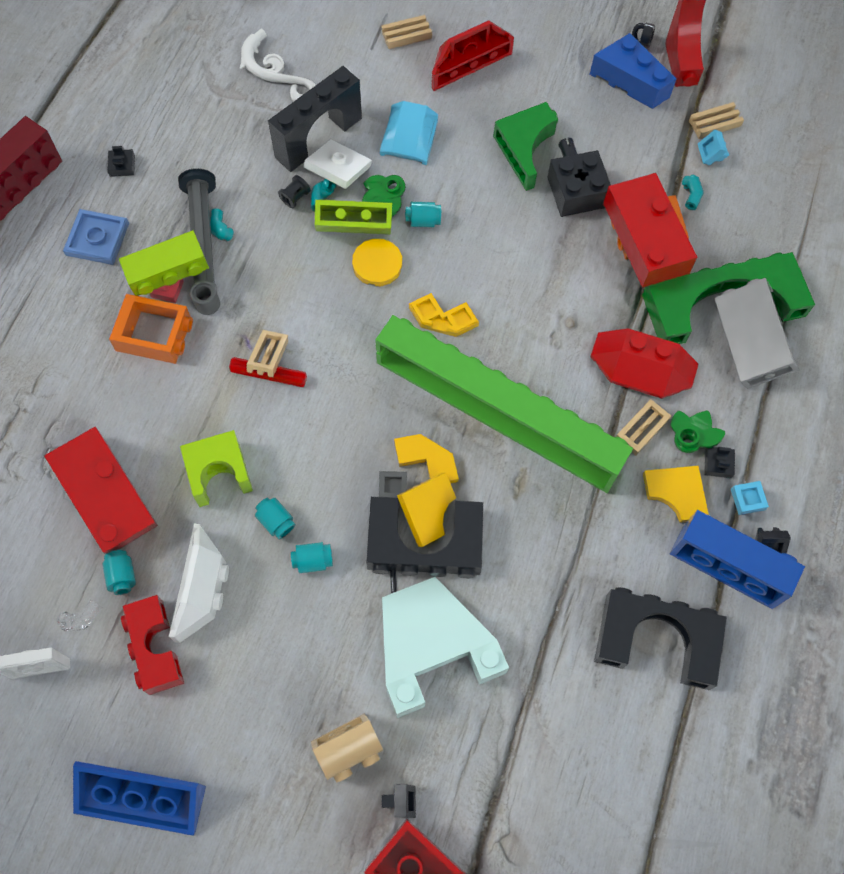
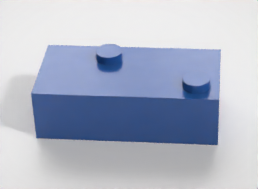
[669,510,805,609]

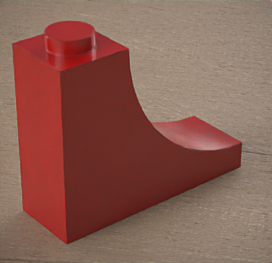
[665,0,706,87]

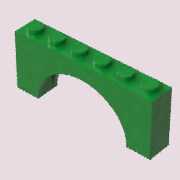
[642,252,815,344]

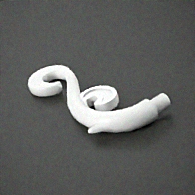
[239,29,316,102]

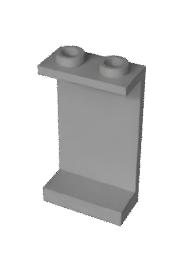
[715,278,799,389]

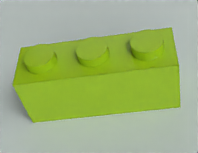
[315,200,392,235]
[119,230,209,296]

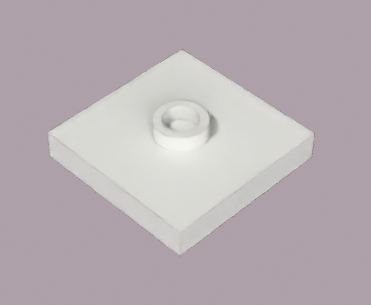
[304,139,372,189]
[0,647,70,679]

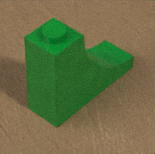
[493,101,558,191]

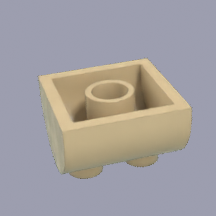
[311,713,383,782]

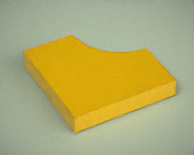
[643,466,709,523]
[397,473,456,547]

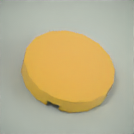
[352,239,402,286]

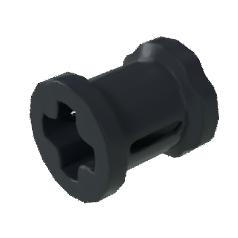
[278,175,311,209]

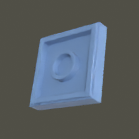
[63,209,129,265]

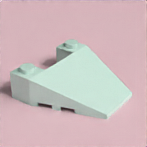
[382,577,509,718]

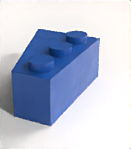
[589,33,676,109]

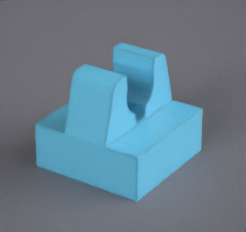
[698,129,729,165]
[730,481,769,515]

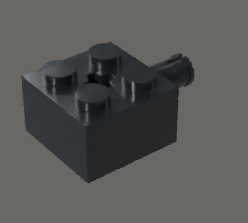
[547,137,611,217]

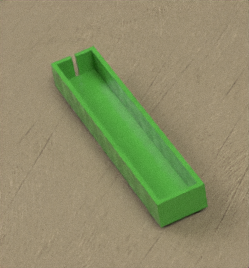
[375,315,633,494]

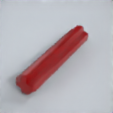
[229,357,307,387]

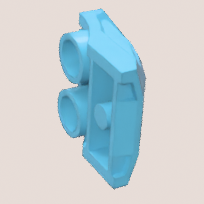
[380,101,438,165]

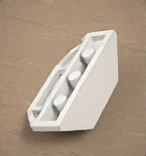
[168,523,229,643]

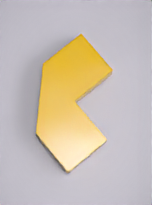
[409,293,479,337]
[394,434,459,483]

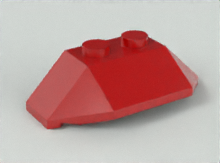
[431,20,514,91]
[590,328,699,399]

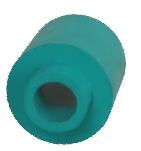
[405,202,442,227]
[255,497,296,539]
[291,542,333,574]
[102,550,136,595]

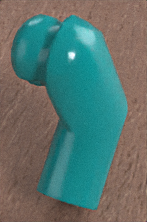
[682,174,704,211]
[311,179,336,211]
[210,208,234,241]

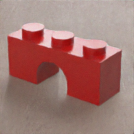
[121,595,184,695]

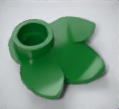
[362,175,406,217]
[671,410,725,453]

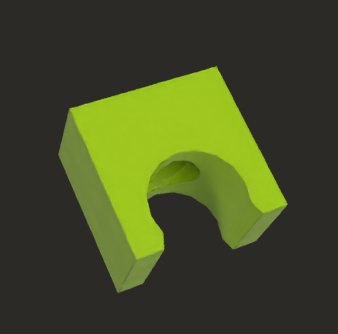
[180,430,253,507]

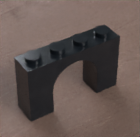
[268,66,362,173]
[366,497,484,579]
[594,587,727,690]

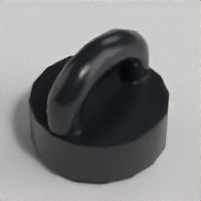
[632,22,655,48]

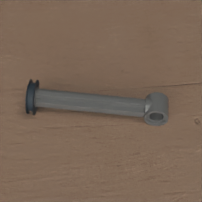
[178,168,220,315]

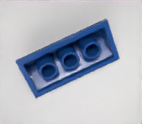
[73,761,206,836]

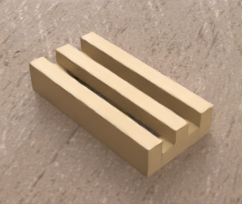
[381,15,432,49]
[689,102,744,139]
[247,330,288,377]
[616,399,671,456]

